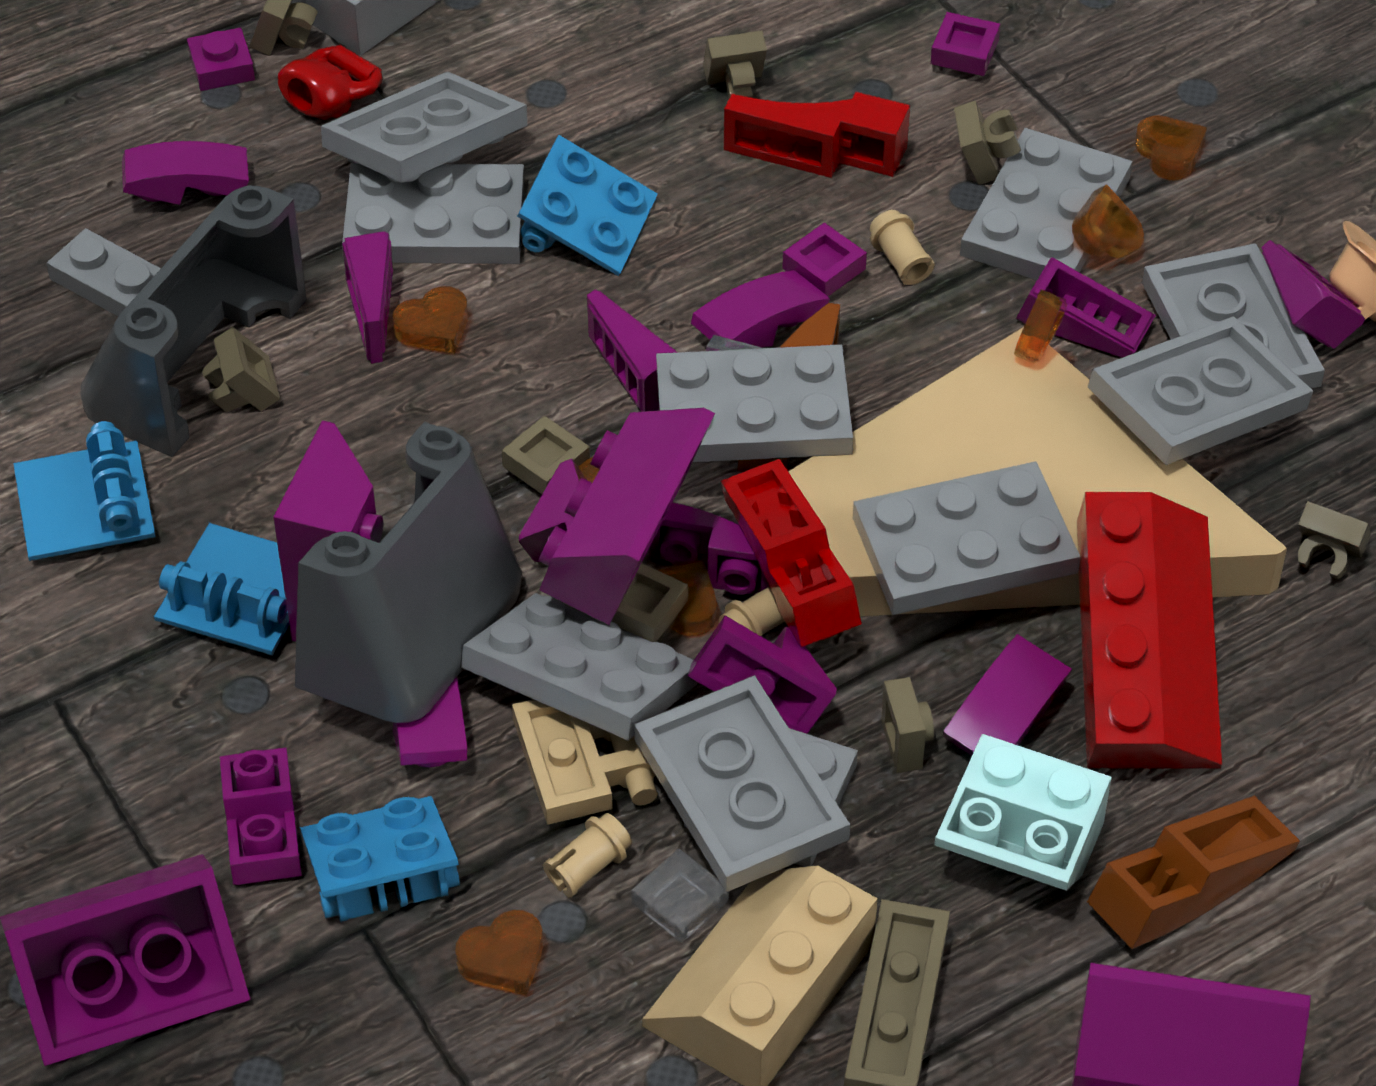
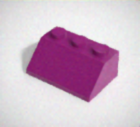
[538,407,715,625]
[273,420,384,642]
[0,854,250,1066]
[1072,963,1311,1086]

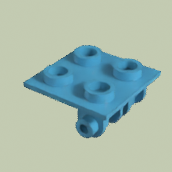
[517,135,658,276]
[13,421,156,561]
[154,523,290,655]
[300,796,460,922]

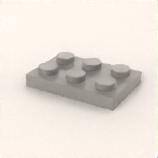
[321,71,527,183]
[960,128,1133,280]
[342,163,525,264]
[1142,243,1325,389]
[1088,316,1313,465]
[656,344,853,462]
[852,461,1080,615]
[461,593,698,740]
[634,675,850,892]

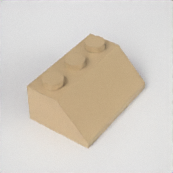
[642,865,878,1086]

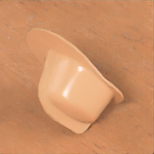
[1329,221,1376,322]

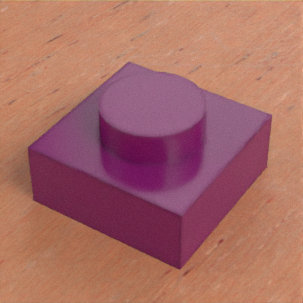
[930,12,1001,76]
[186,27,255,91]
[782,222,867,296]

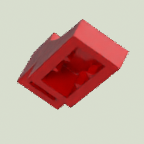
[724,92,910,178]
[720,459,862,647]

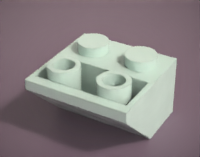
[935,734,1112,891]

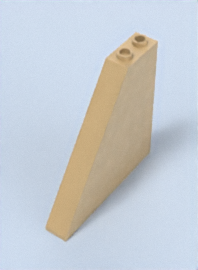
[788,326,1287,617]

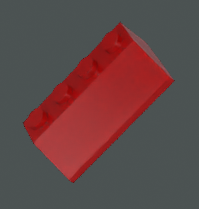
[1077,492,1222,769]

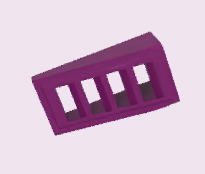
[342,232,393,364]
[1261,240,1365,349]
[1016,257,1156,358]
[587,289,678,412]

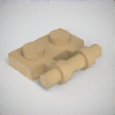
[512,699,658,825]

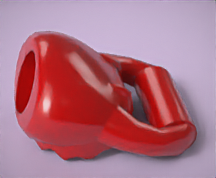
[277,45,383,120]

